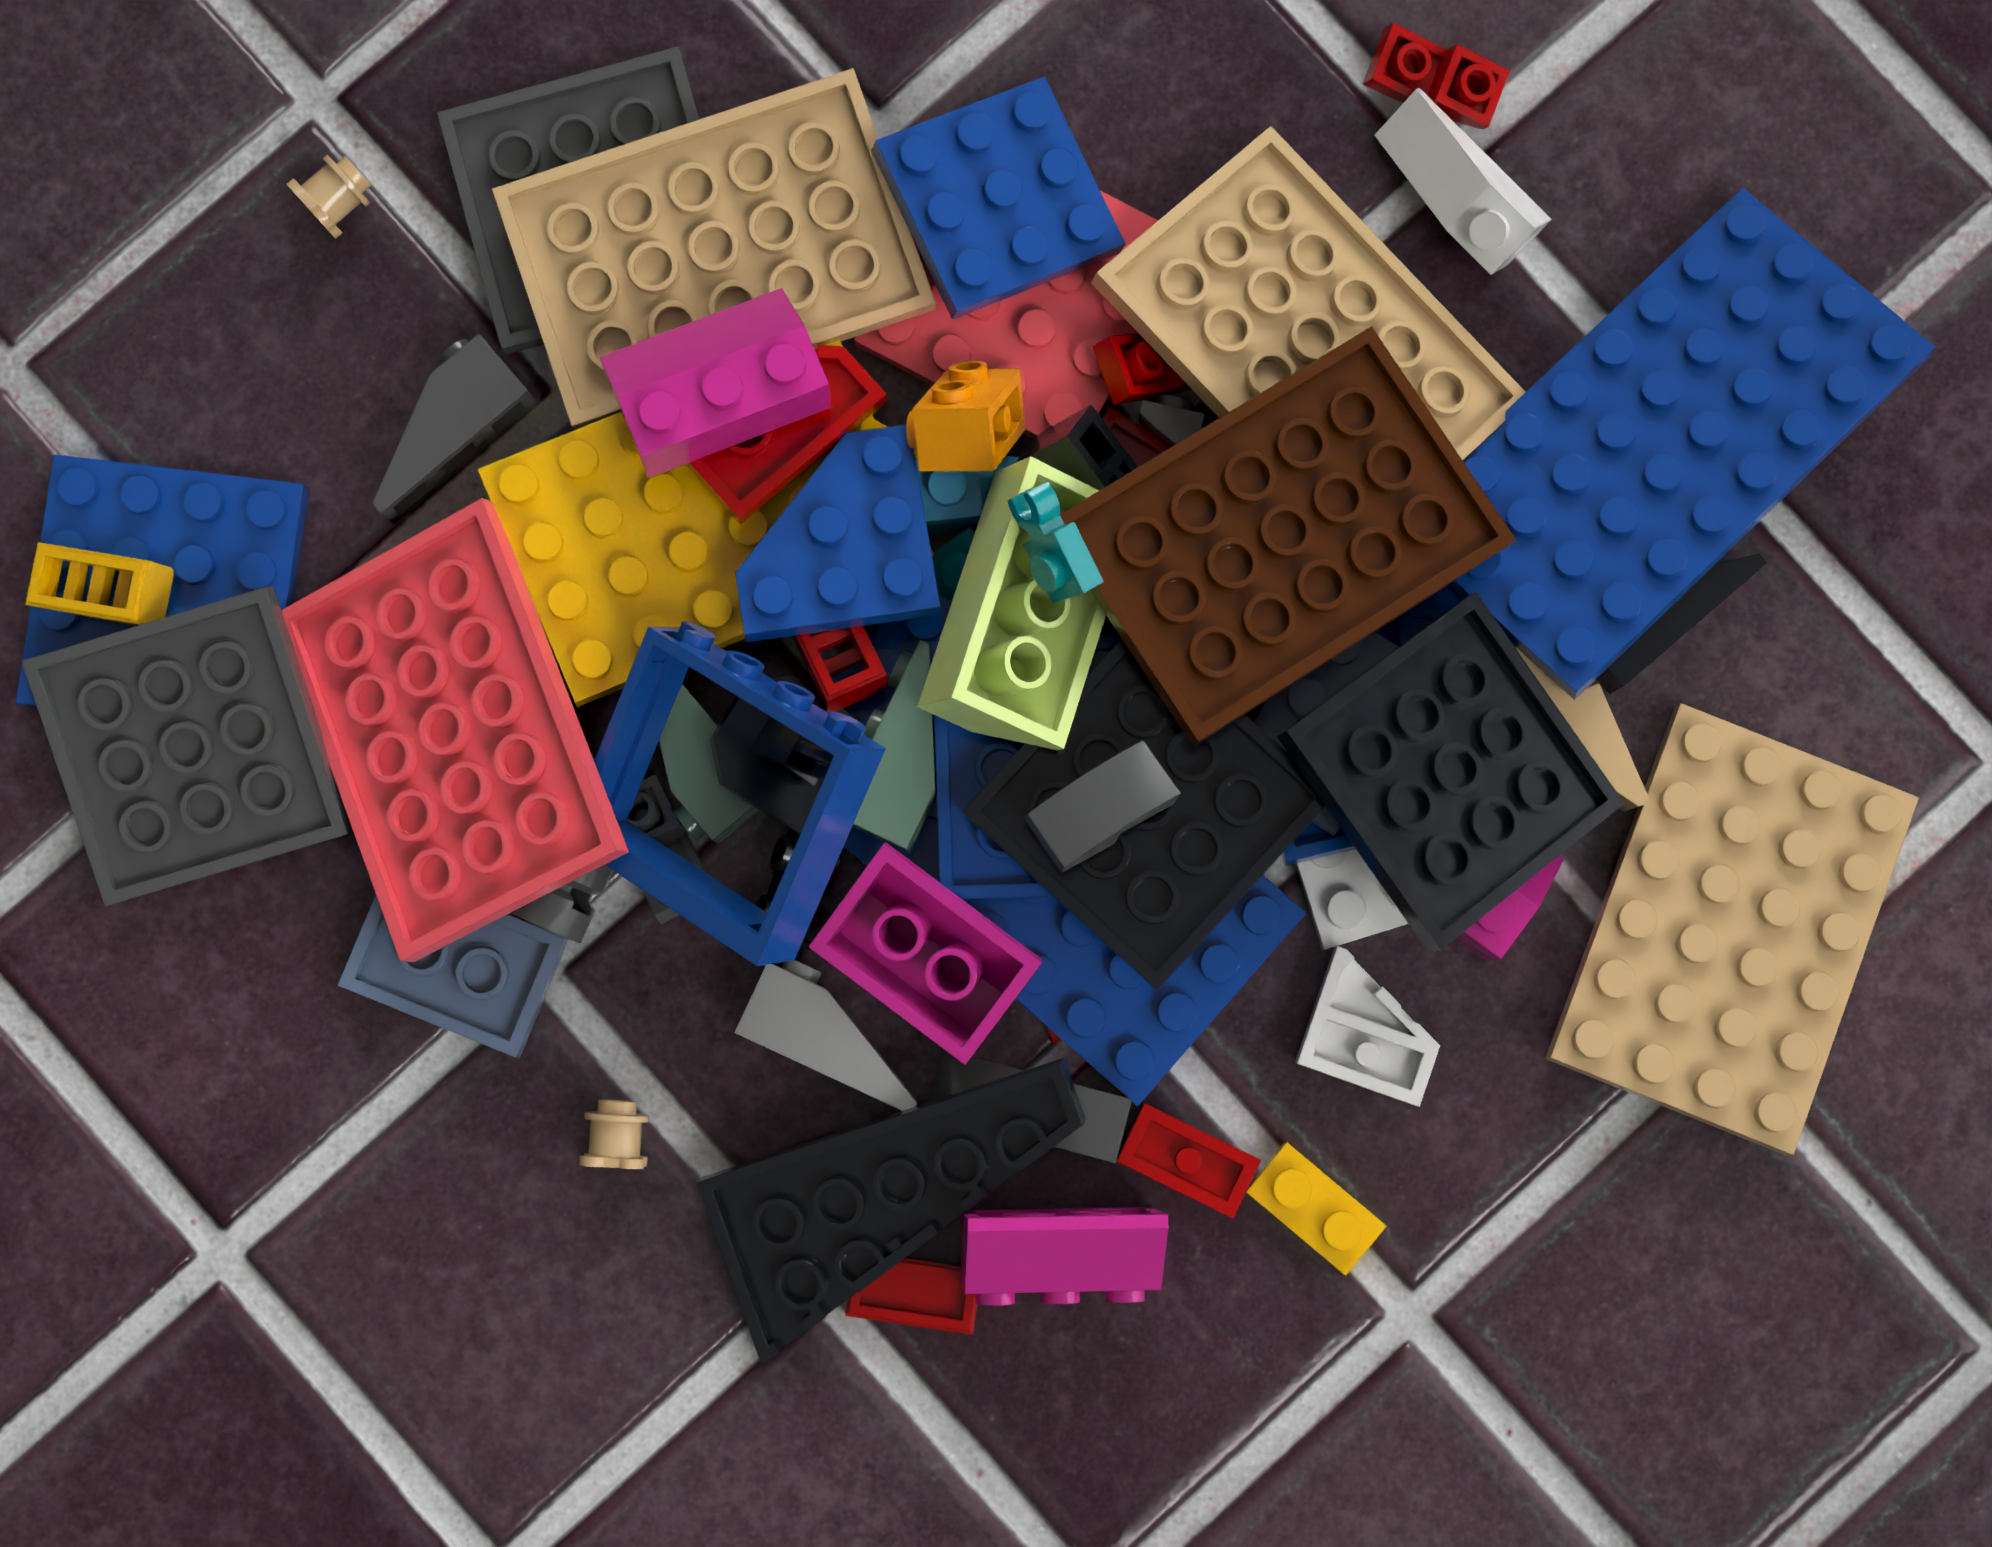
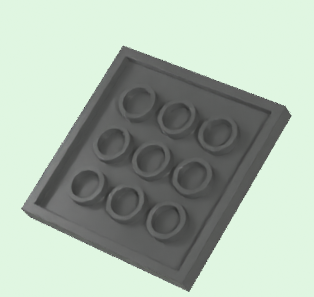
[437,46,699,355]
[21,585,353,906]

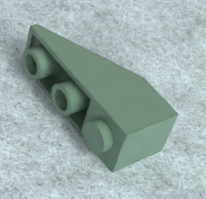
[852,640,937,854]

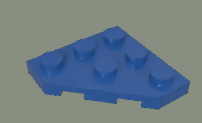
[735,425,941,642]

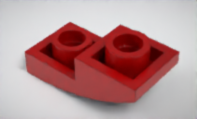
[1363,22,1510,130]
[1092,333,1192,405]

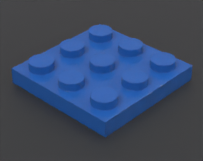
[872,76,1126,320]

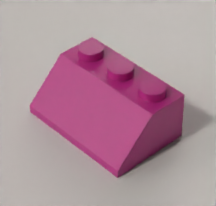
[600,288,831,478]
[809,842,1044,1065]
[960,1207,1169,1305]

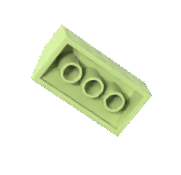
[917,456,1106,750]

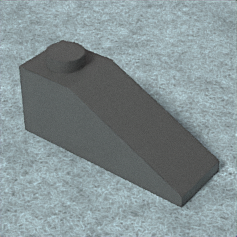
[372,334,538,525]

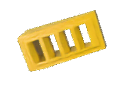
[25,542,174,626]

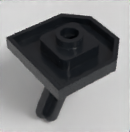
[710,675,866,836]

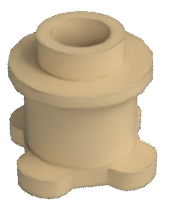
[287,155,371,239]
[579,1099,649,1169]

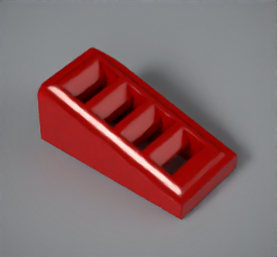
[793,626,887,713]

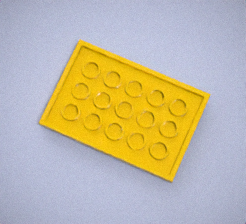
[477,340,934,707]

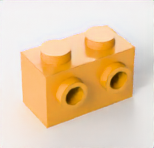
[906,361,1026,471]

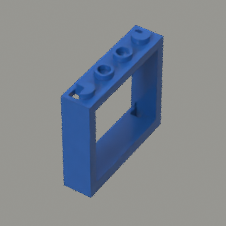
[594,621,886,966]

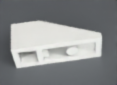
[1374,88,1552,275]

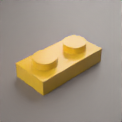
[1246,1141,1387,1276]

